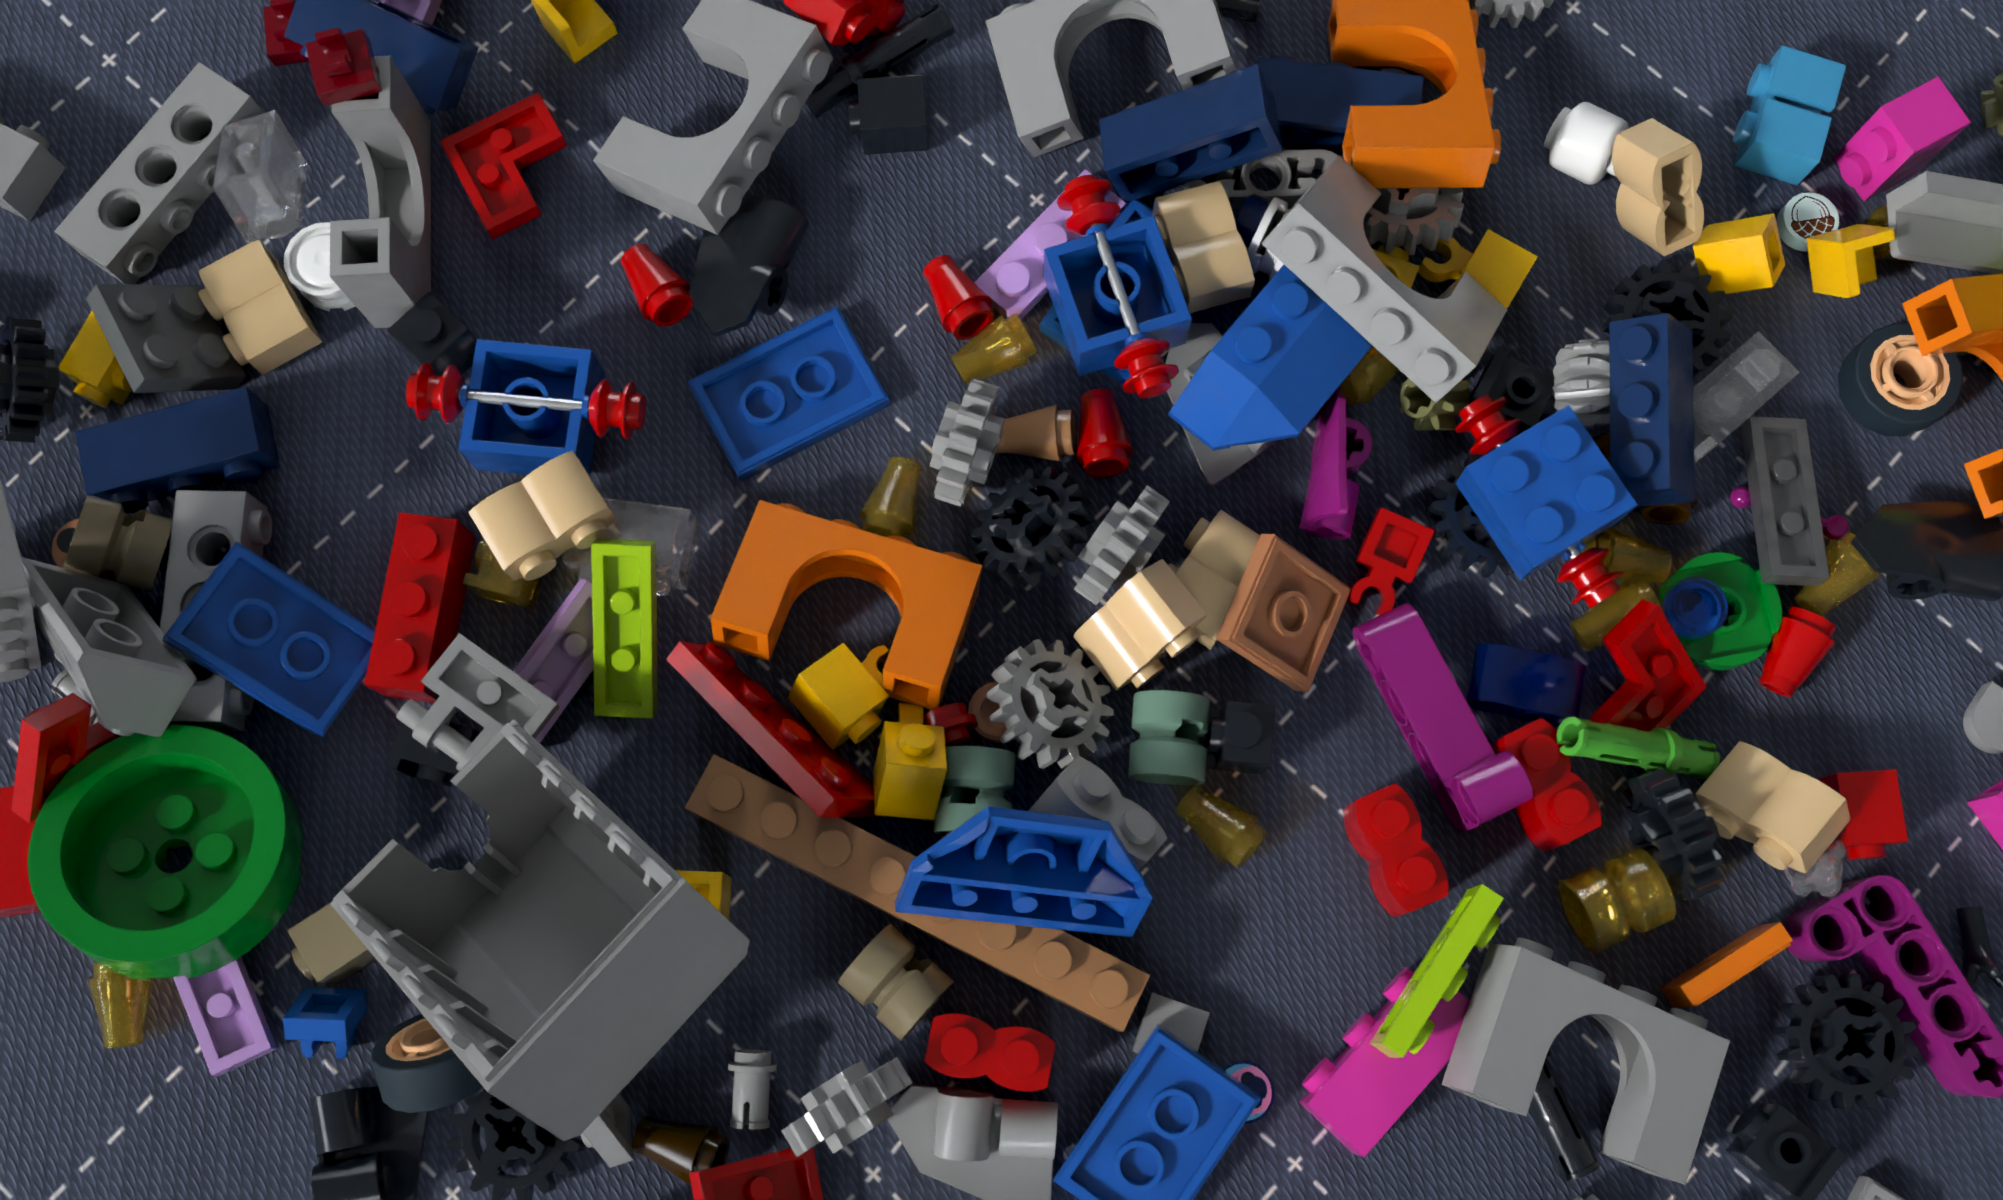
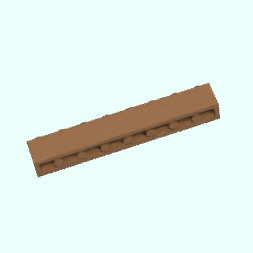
[685,754,1150,1032]

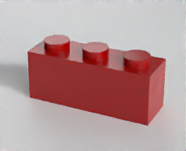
[364,512,476,703]

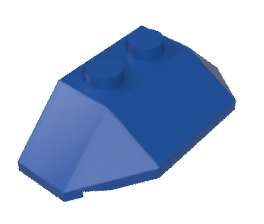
[1168,265,1371,451]
[895,806,1153,937]

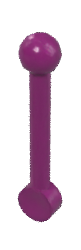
[1730,486,1849,540]

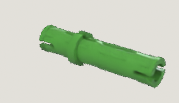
[1556,717,1720,779]

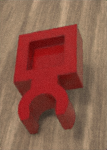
[1348,507,1435,616]

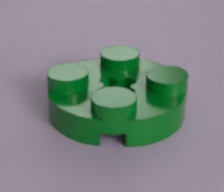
[1658,552,1782,671]

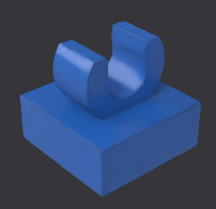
[283,987,367,1059]

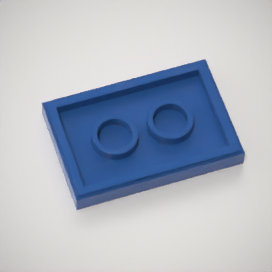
[687,306,890,482]
[163,541,375,739]
[1053,1024,1261,1200]

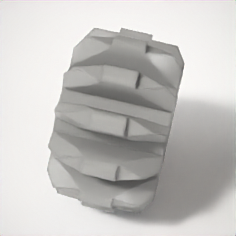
[1552,339,1610,437]

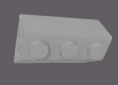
[21,557,196,738]

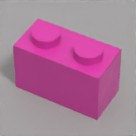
[1833,77,1971,202]

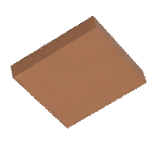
[1216,534,1352,692]

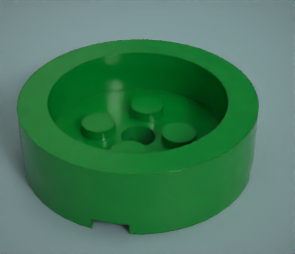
[28,725,305,981]

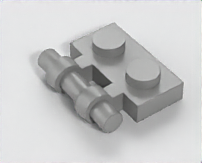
[396,633,559,771]

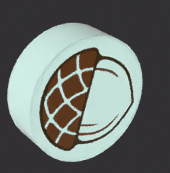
[1776,192,1839,252]

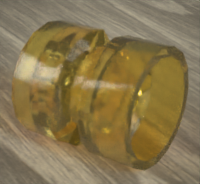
[1557,848,1676,953]

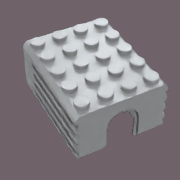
[330,719,750,1141]

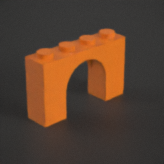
[1327,0,1501,188]
[1902,273,2003,519]
[711,500,982,710]

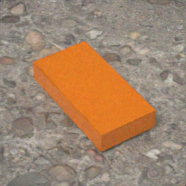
[1660,922,1793,1008]

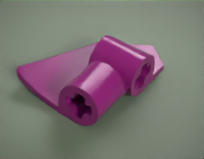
[1300,387,1372,540]

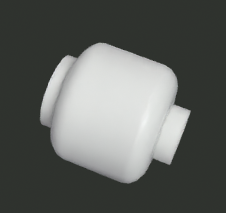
[1544,102,1629,185]

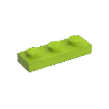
[591,538,658,718]
[1370,884,1504,1058]

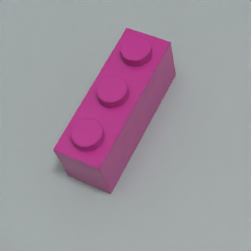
[1299,967,1470,1157]

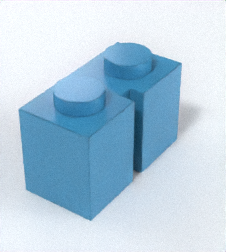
[1733,45,1846,186]

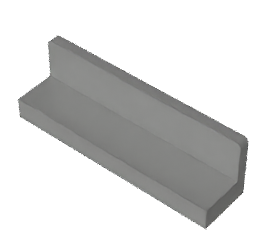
[1886,171,2003,274]

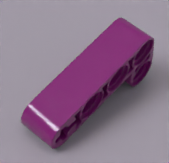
[1352,603,1533,833]
[1784,875,2003,1098]

